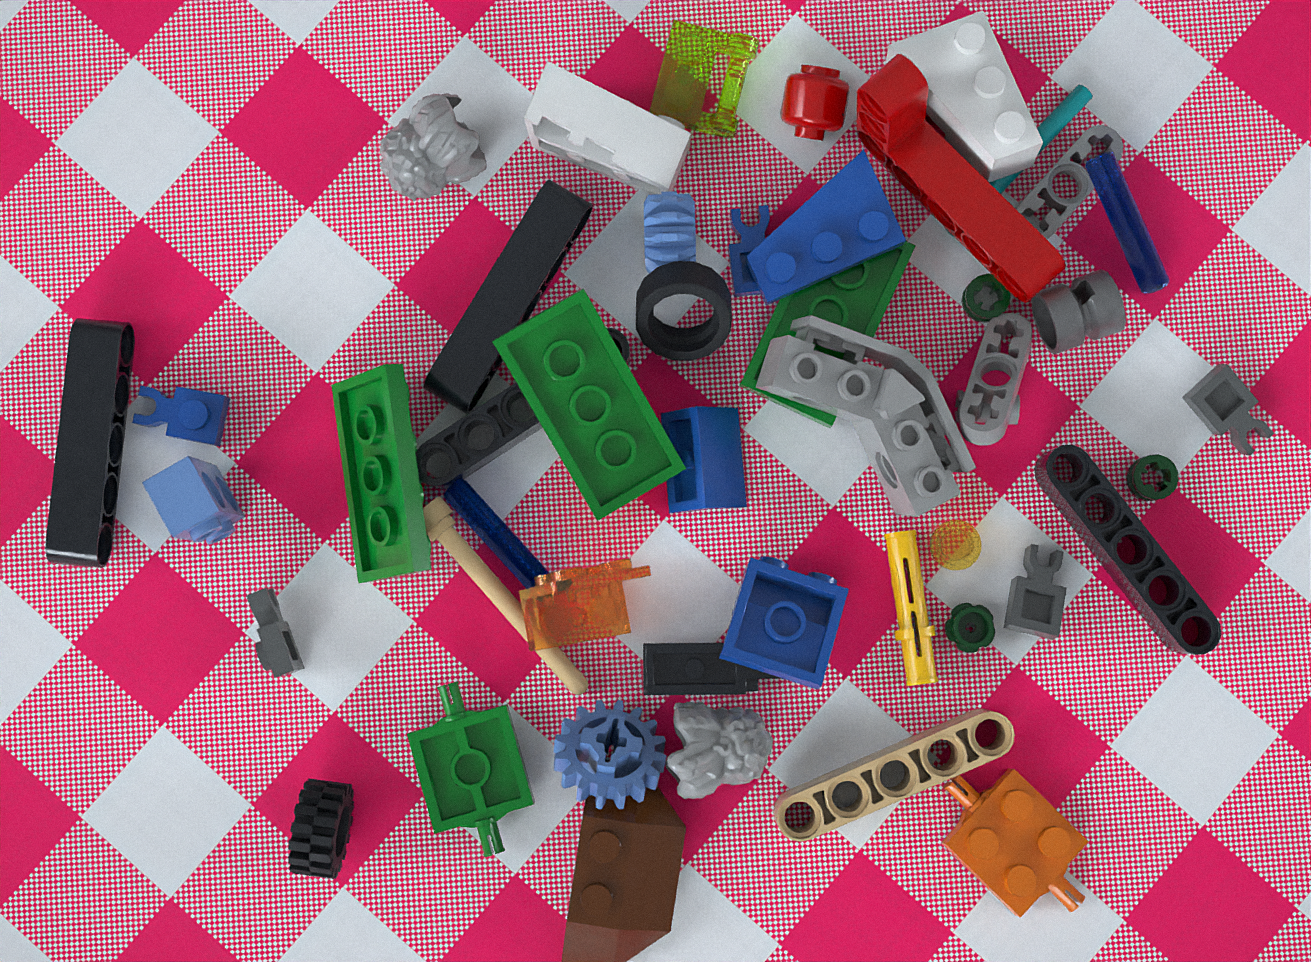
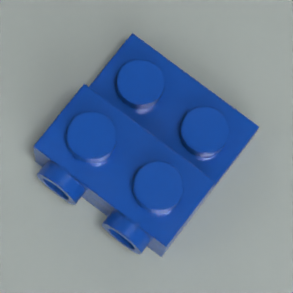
[719,556,849,690]

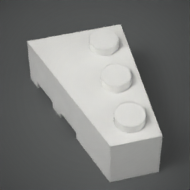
[885,10,1043,182]
[524,61,691,195]

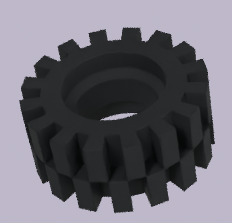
[288,778,354,879]

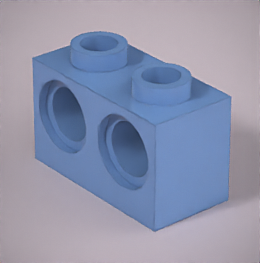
[142,456,245,545]

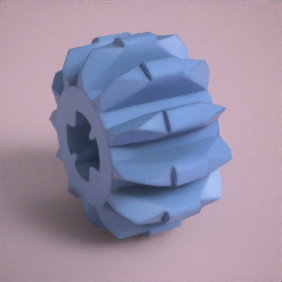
[644,191,696,273]

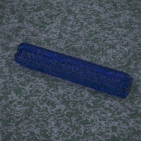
[1086,151,1170,294]
[444,479,560,603]

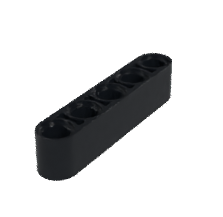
[423,179,593,414]
[45,318,135,568]
[416,328,630,489]
[1034,445,1221,655]

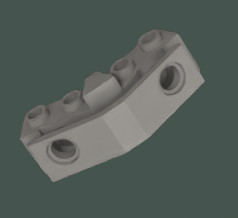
[755,315,976,517]

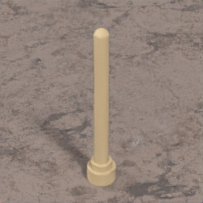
[423,496,588,695]

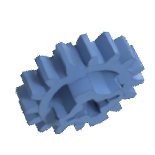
[554,700,667,809]

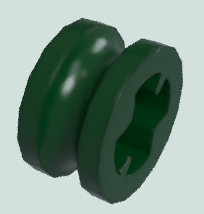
[961,274,1011,323]
[1126,454,1179,501]

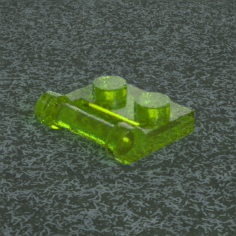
[649,20,759,138]

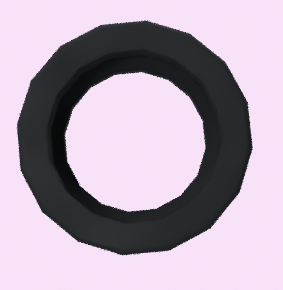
[636,261,732,361]

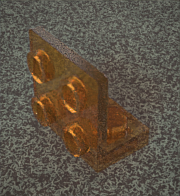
[519,558,651,652]

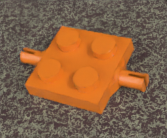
[941,768,1089,918]

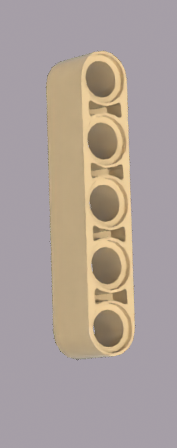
[773,708,1015,842]

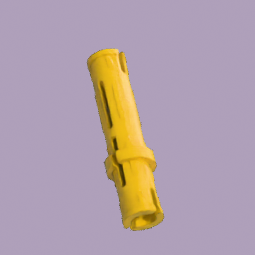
[884,530,939,686]

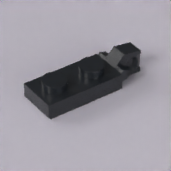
[643,643,782,695]

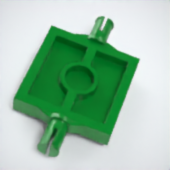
[407,681,535,857]

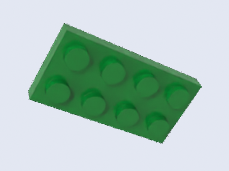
[740,241,916,428]
[492,289,686,521]
[331,364,432,584]

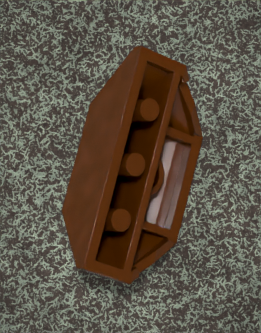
[562,759,686,962]

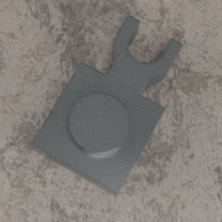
[1182,364,1274,456]
[1003,544,1067,640]
[246,588,305,678]

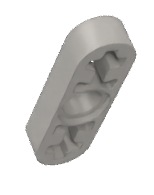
[1015,125,1123,240]
[959,313,1032,446]

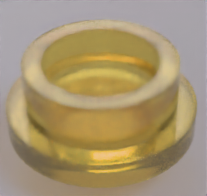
[930,520,982,571]

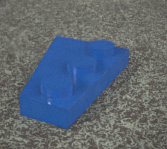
[745,150,906,306]

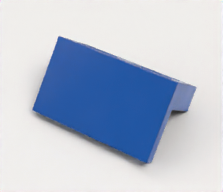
[661,406,747,513]

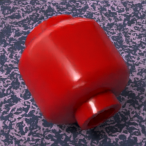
[780,65,850,141]

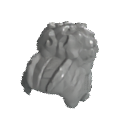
[380,93,487,201]
[665,702,773,799]

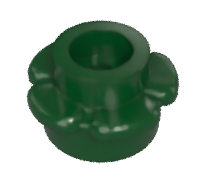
[945,603,995,653]

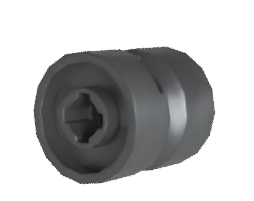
[1031,269,1126,354]

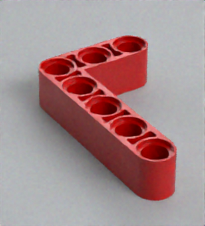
[857,54,1066,303]

